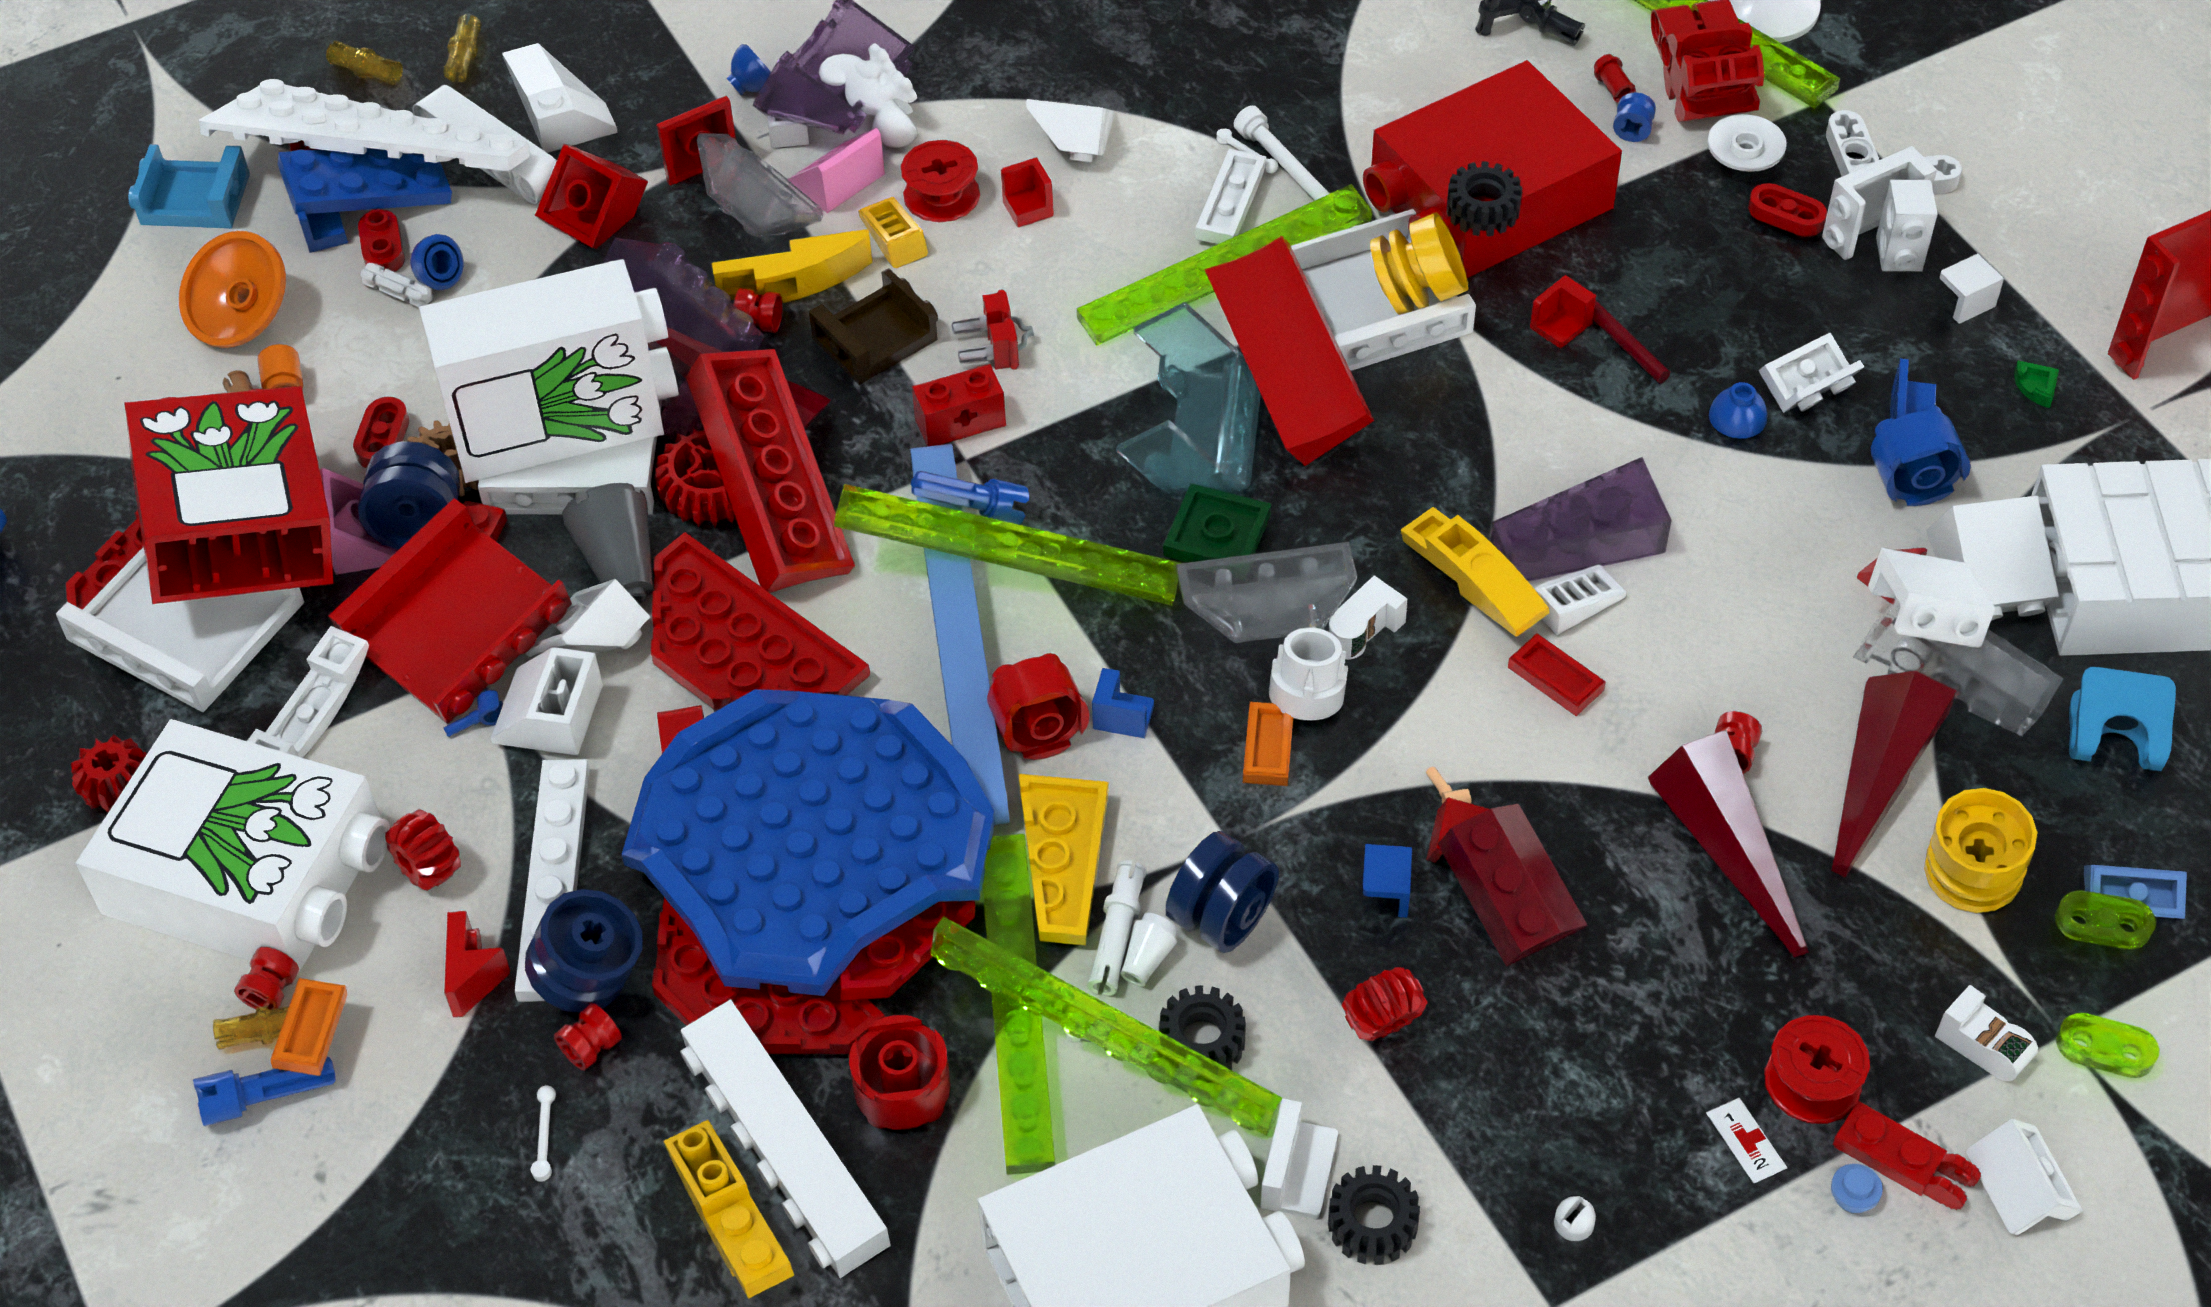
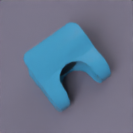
[2069,667,2176,771]

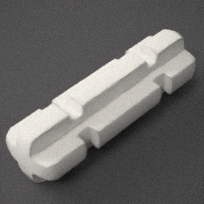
[360,263,434,307]

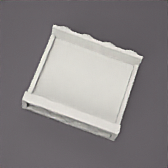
[1291,209,1476,371]
[478,399,668,514]
[56,547,304,713]

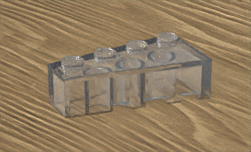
[1853,596,2063,736]

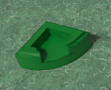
[2014,360,2059,408]

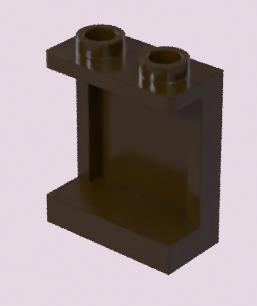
[809,268,938,385]

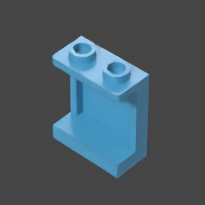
[128,144,250,229]

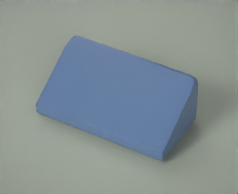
[2084,865,2187,919]

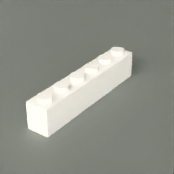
[680,999,891,1278]

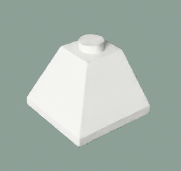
[1026,99,1114,162]
[525,579,650,657]

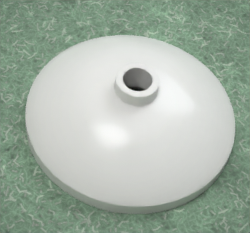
[1707,0,1821,44]

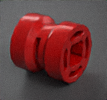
[733,288,783,333]
[1715,711,1763,774]
[234,947,299,1013]
[554,1003,622,1071]

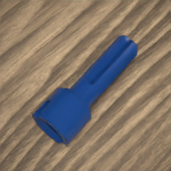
[910,471,1029,527]
[193,1057,336,1126]

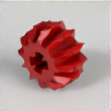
[71,734,147,813]
[385,809,461,891]
[1341,967,1427,1041]

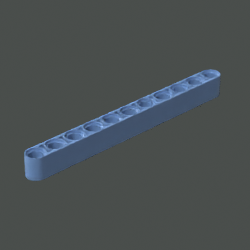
[910,444,1010,825]

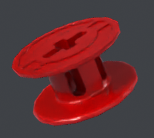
[901,140,980,223]
[1764,1015,1870,1124]

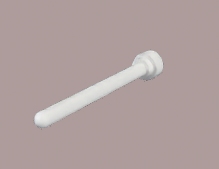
[1234,105,1358,230]

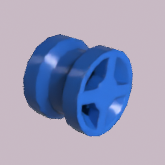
[1613,92,1656,142]

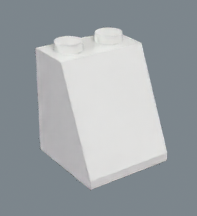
[1927,495,2059,620]

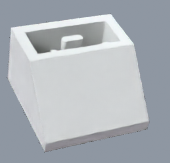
[491,647,603,756]

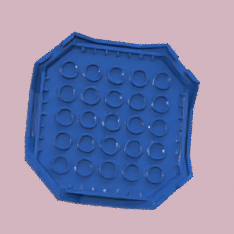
[622,689,995,996]

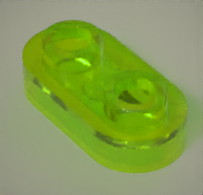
[2055,890,2156,949]
[2056,1013,2159,1078]

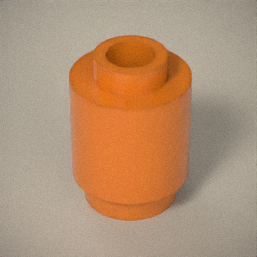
[257,344,304,390]

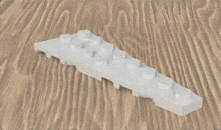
[199,79,530,171]

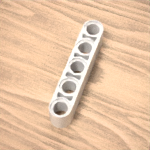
[413,85,557,204]

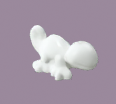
[819,43,917,148]

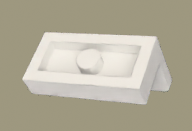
[1261,1098,1338,1219]
[1966,1119,2083,1235]

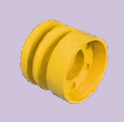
[1370,212,1468,315]
[1924,788,2037,913]

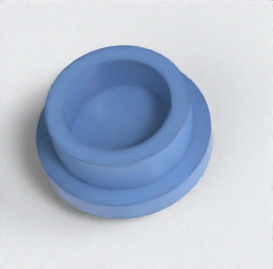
[1831,1164,1883,1213]

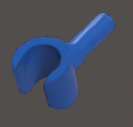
[443,690,503,737]

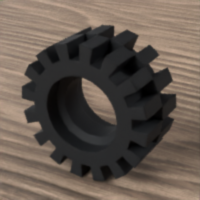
[1446,161,1522,236]
[1159,985,1246,1080]
[1328,1165,1420,1265]

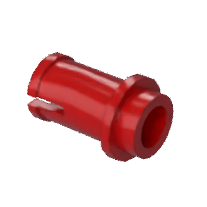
[1594,54,1636,103]

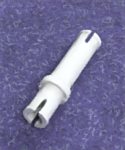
[1087,860,1146,996]

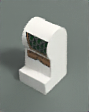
[1329,576,1407,660]
[1935,985,2038,1081]

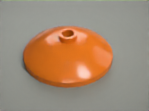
[179,231,286,348]

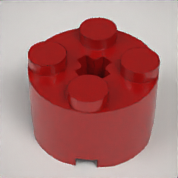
[987,653,1089,760]
[849,1015,951,1130]

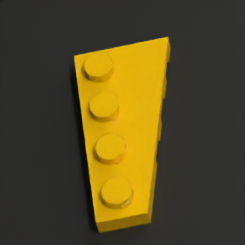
[1019,774,1109,946]

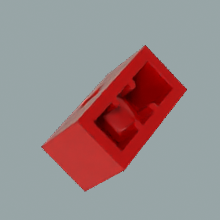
[912,364,1006,446]

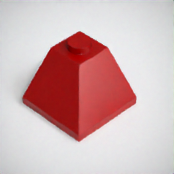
[657,95,739,186]
[535,144,648,249]

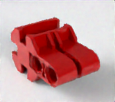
[1650,0,1765,122]

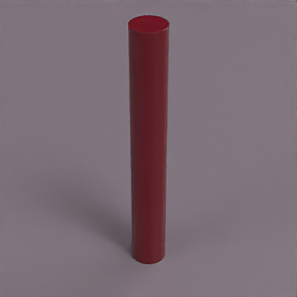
[1593,301,1670,383]

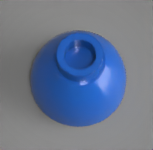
[726,44,777,95]
[410,234,464,290]
[1709,382,1768,439]

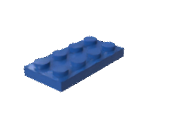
[277,148,452,215]

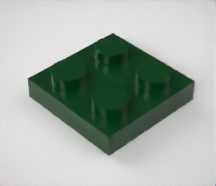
[1163,483,1271,577]

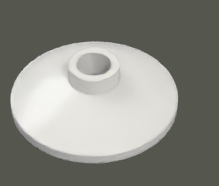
[1708,114,1787,172]

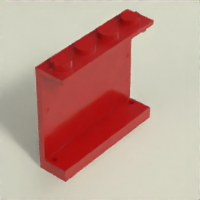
[2107,210,2211,380]
[328,498,572,725]

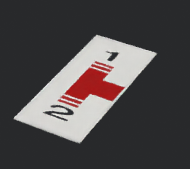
[1706,1098,1787,1183]

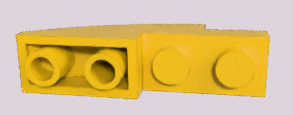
[712,229,872,303]
[1401,507,1550,637]
[664,1120,794,1299]

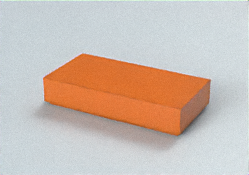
[1243,702,1293,786]
[270,978,348,1076]

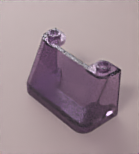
[752,0,916,135]

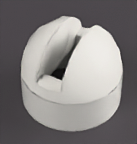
[1554,1196,1596,1241]

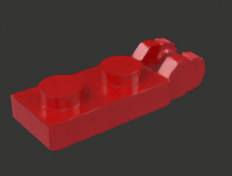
[1832,1101,1981,1210]

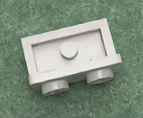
[1758,333,1864,413]

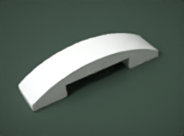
[247,626,369,758]

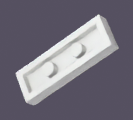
[1195,149,1266,247]

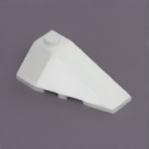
[502,43,618,153]

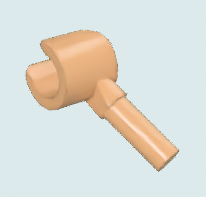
[1426,767,1471,804]

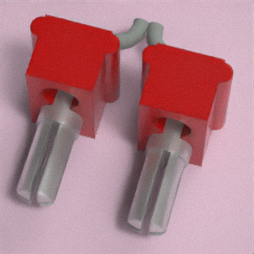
[951,290,1034,370]

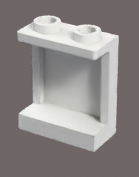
[1822,146,1937,260]
[1868,548,1995,648]

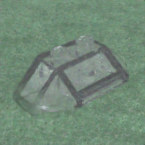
[697,133,824,238]
[1176,542,1357,643]

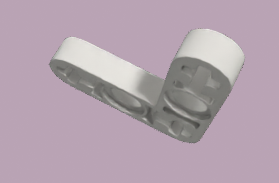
[1826,110,1962,195]

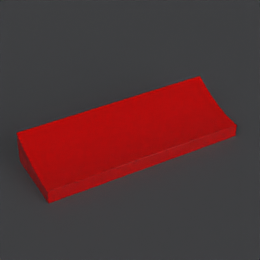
[1204,235,1374,466]
[685,349,855,593]

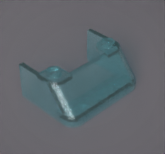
[1116,302,1261,494]

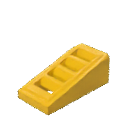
[858,197,928,268]

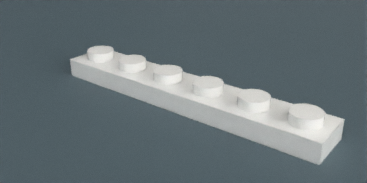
[515,759,590,1002]

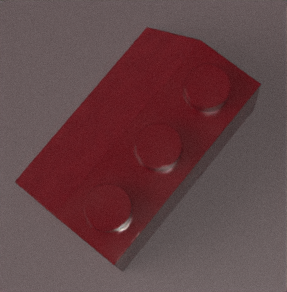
[1438,804,1587,967]

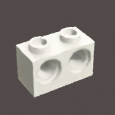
[1876,180,1937,271]

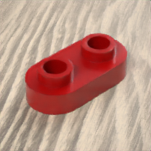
[1748,183,1827,237]
[358,209,405,272]
[353,397,409,468]

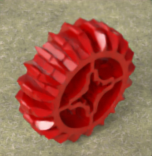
[655,427,735,528]

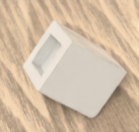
[1940,253,2004,324]

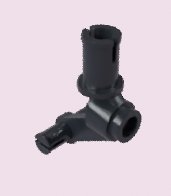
[1475,0,1585,46]

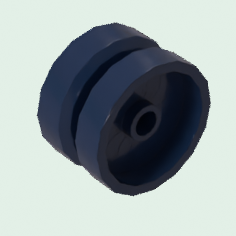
[358,441,460,550]
[1165,831,1279,953]
[525,889,642,1013]

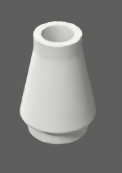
[1120,913,1178,987]

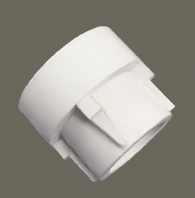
[1269,626,1348,720]

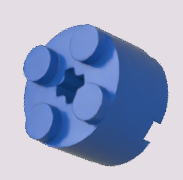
[1871,406,1971,506]

